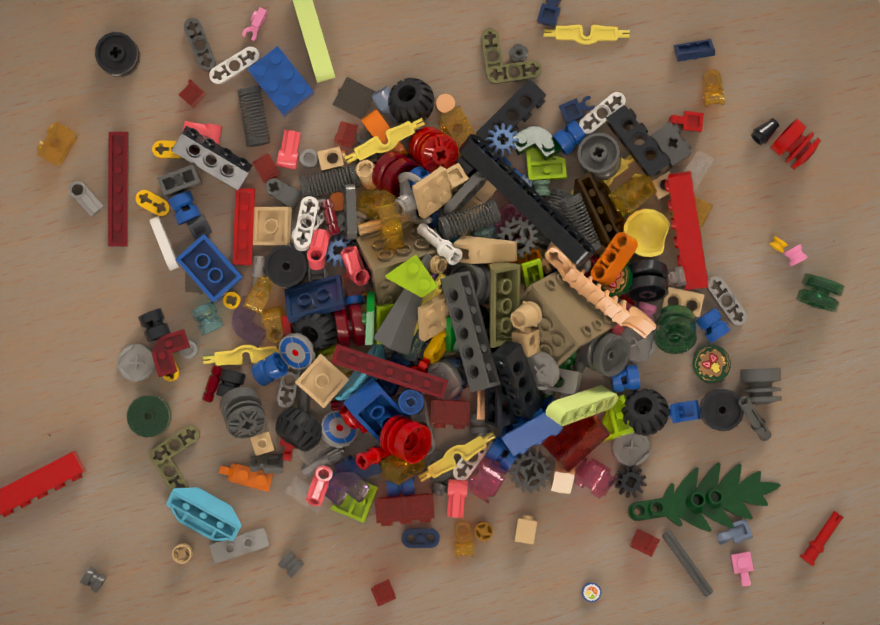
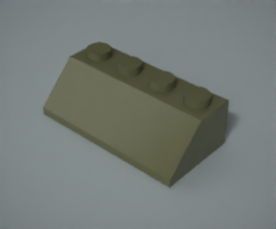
[489,262,520,348]

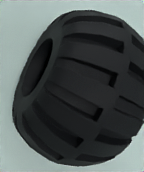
[388,78,435,123]
[292,305,338,350]
[621,389,669,436]
[275,407,322,452]

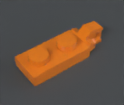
[219,463,274,492]

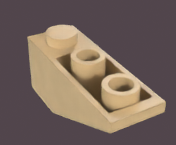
[453,235,517,264]

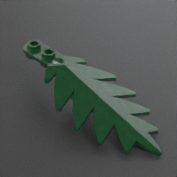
[628,463,781,532]

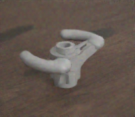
[393,172,432,225]

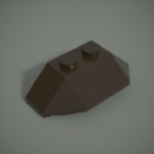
[573,172,624,248]

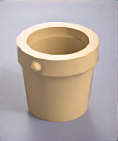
[356,160,376,190]
[510,301,542,329]

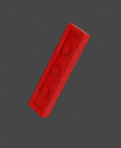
[232,188,255,266]

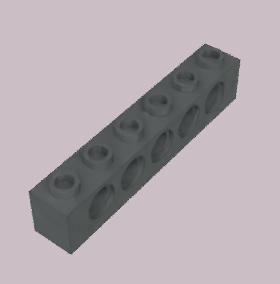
[440,271,501,393]

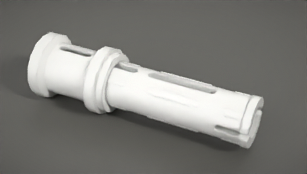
[417,223,462,265]

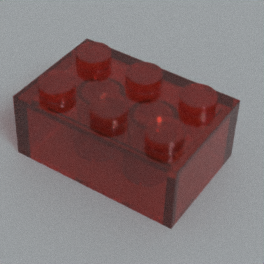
[430,399,471,429]
[541,415,611,473]
[375,493,435,526]

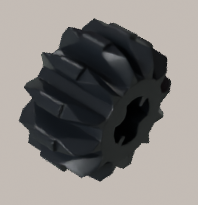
[614,465,647,498]

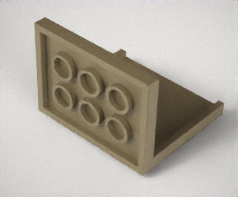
[356,221,450,305]
[520,271,618,368]

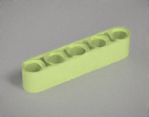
[293,0,336,83]
[546,385,618,426]

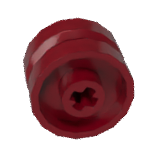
[372,151,419,199]
[334,303,366,348]

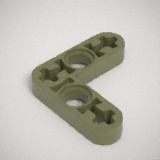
[481,28,542,84]
[150,426,200,491]

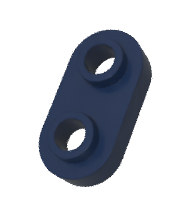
[401,528,440,548]

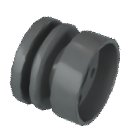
[740,368,782,405]
[220,387,267,439]

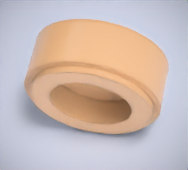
[436,94,455,114]

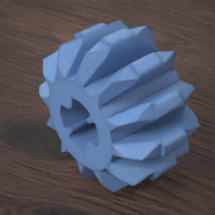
[486,123,519,157]
[326,235,351,267]

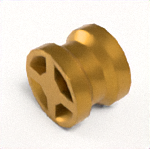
[474,521,493,541]

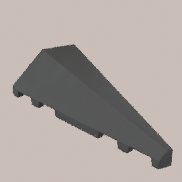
[374,253,432,355]

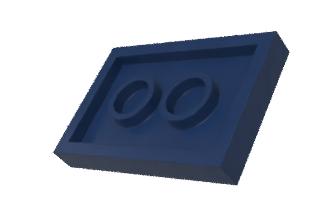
[284,274,345,323]

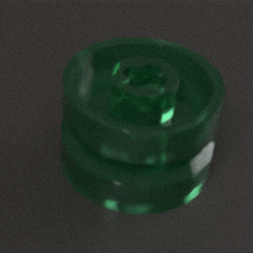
[796,273,845,312]
[654,305,697,354]
[127,395,172,438]

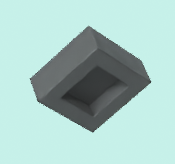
[187,214,212,240]

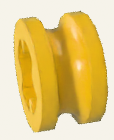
[769,236,788,253]
[223,292,241,309]

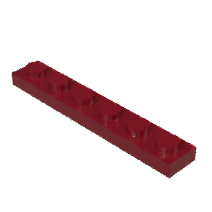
[108,132,129,247]
[331,344,448,399]

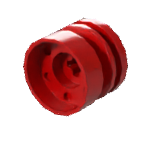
[770,118,821,170]
[409,127,458,173]
[380,415,432,464]

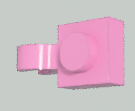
[242,7,268,42]
[730,551,754,587]

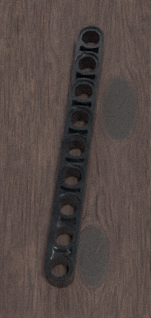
[459,134,595,267]

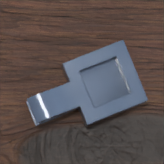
[717,519,753,545]

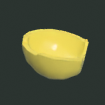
[623,209,670,258]

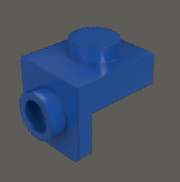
[669,400,701,423]

